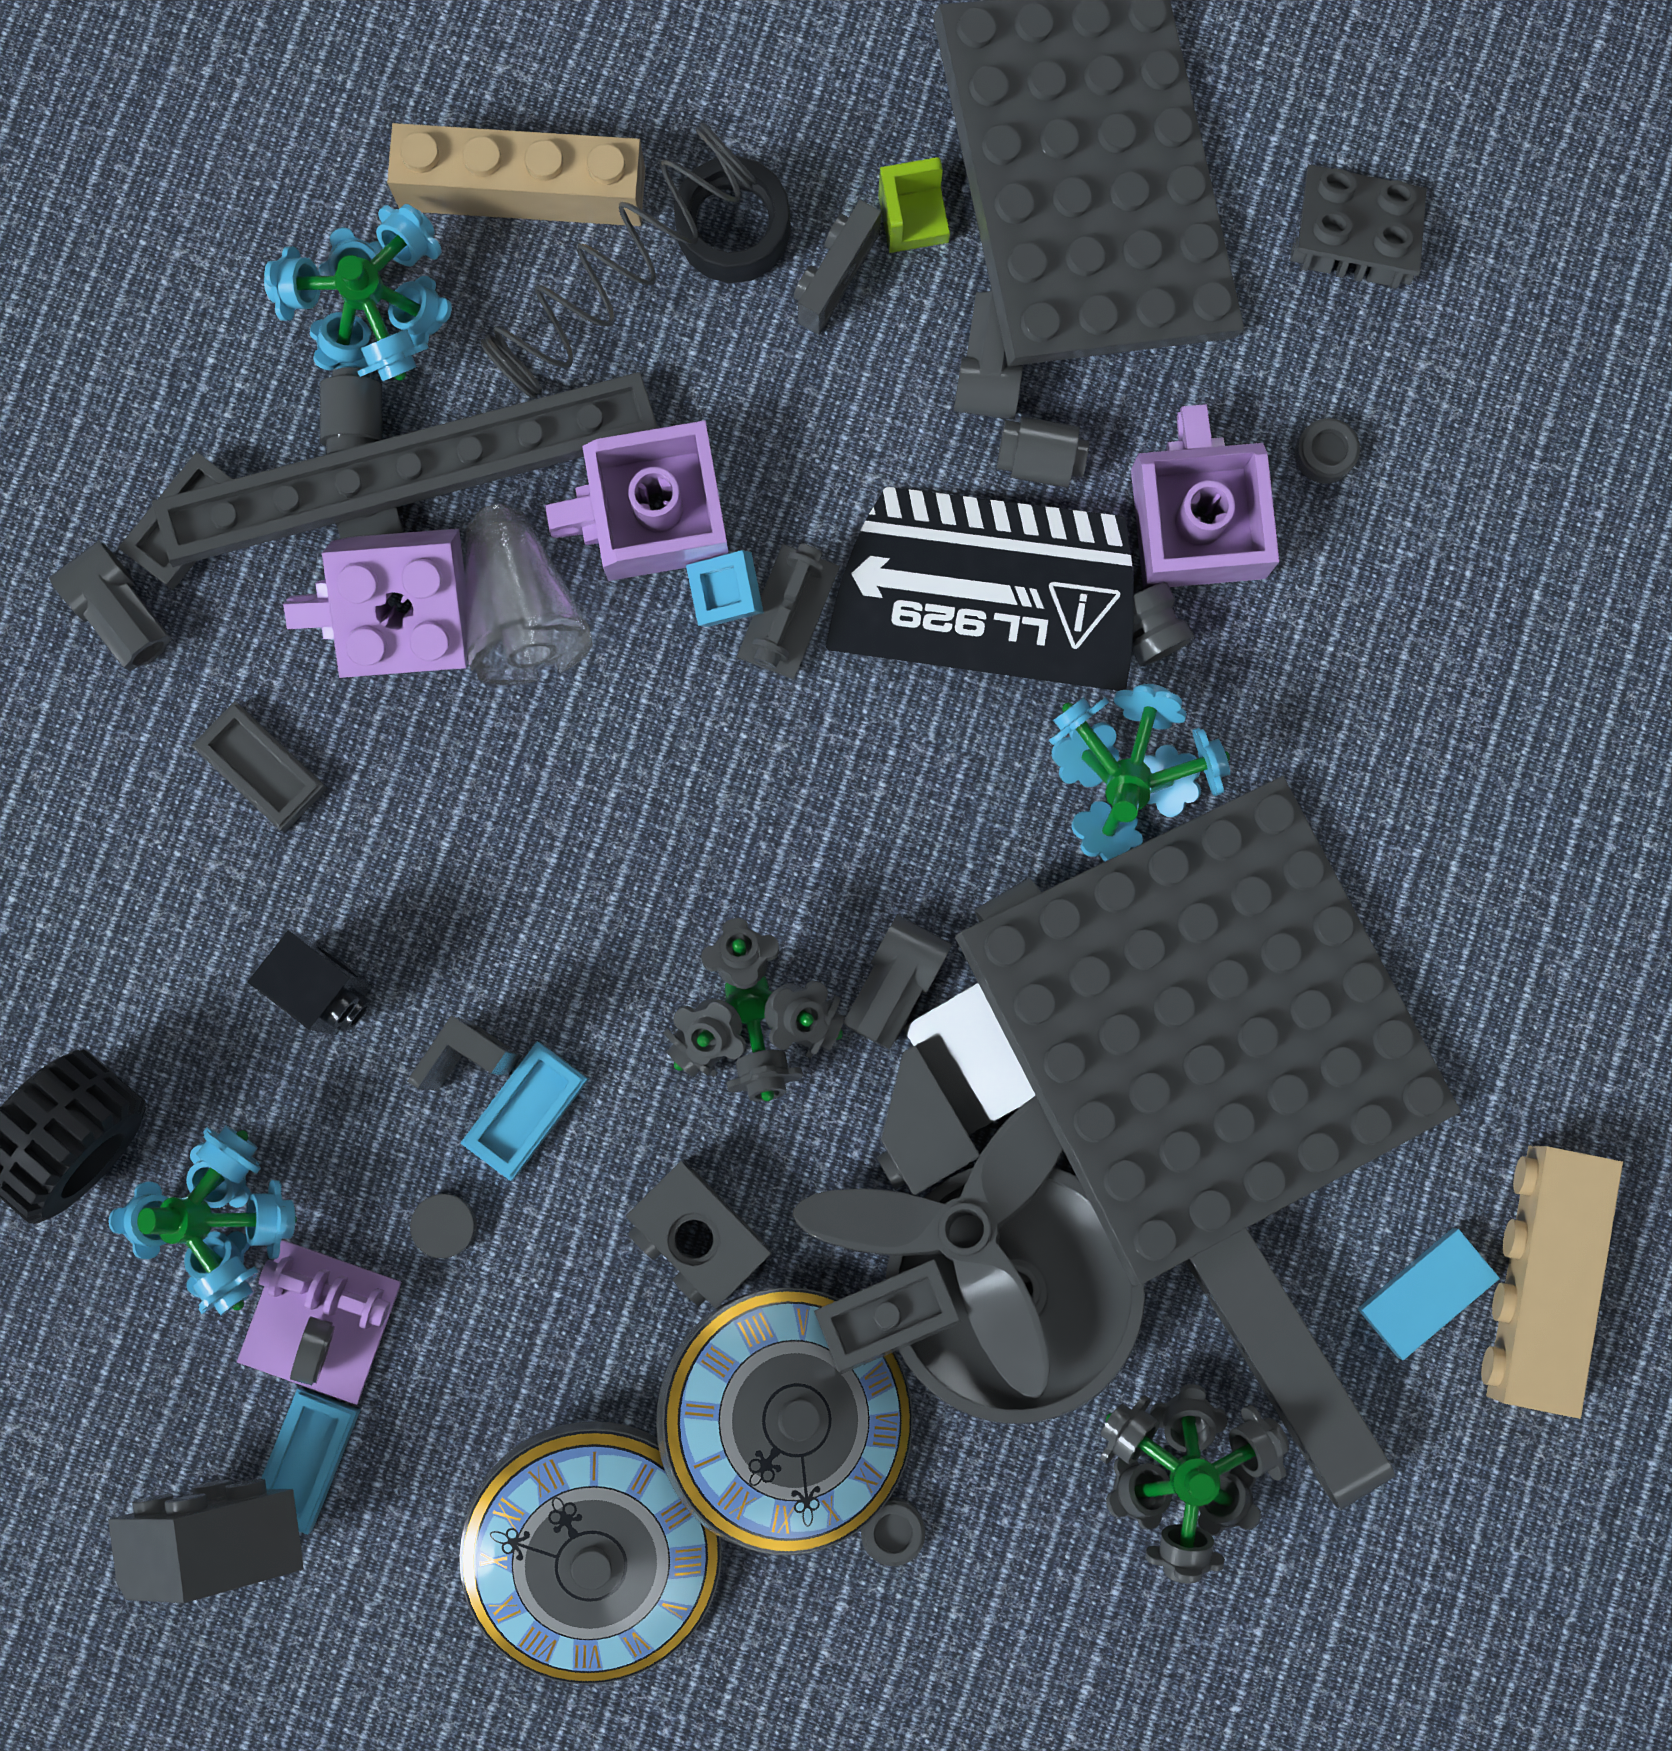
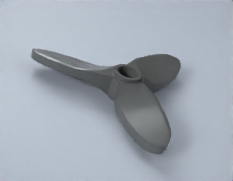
[792,1096,1063,1398]

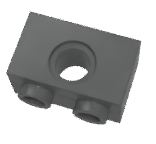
[626,1160,773,1309]

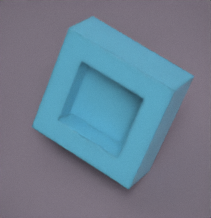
[686,550,764,627]

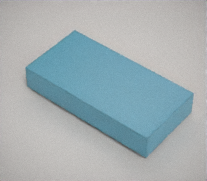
[460,1041,589,1181]
[1357,1228,1500,1360]
[261,1387,361,1535]

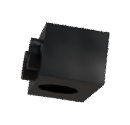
[247,930,374,1035]

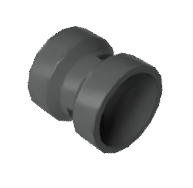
[1132,582,1196,667]

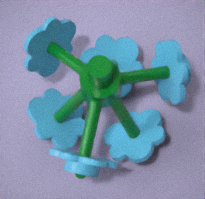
[1049,684,1230,862]

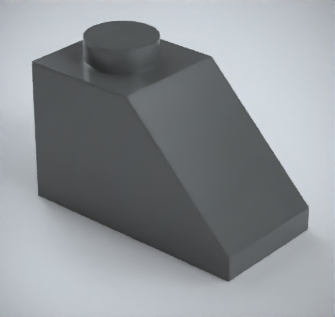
[876,1045,980,1195]

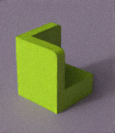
[878,157,950,253]

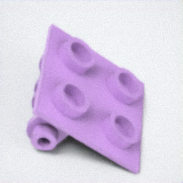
[237,1240,402,1405]

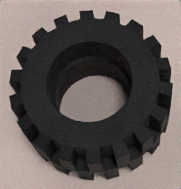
[0,1049,146,1224]

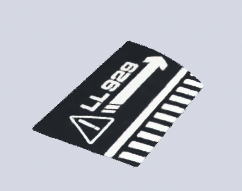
[826,487,1134,691]

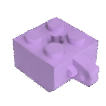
[1131,404,1279,590]
[545,420,729,581]
[283,529,474,678]

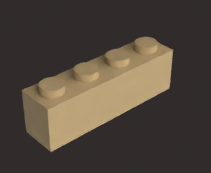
[387,123,646,226]
[1481,1146,1623,1419]

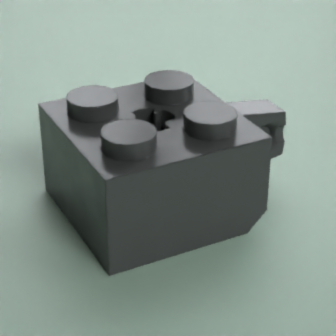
[108,1479,304,1603]

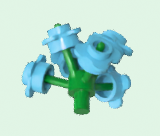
[264,204,452,382]
[109,1125,297,1316]

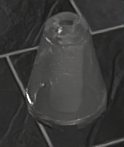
[466,504,593,685]

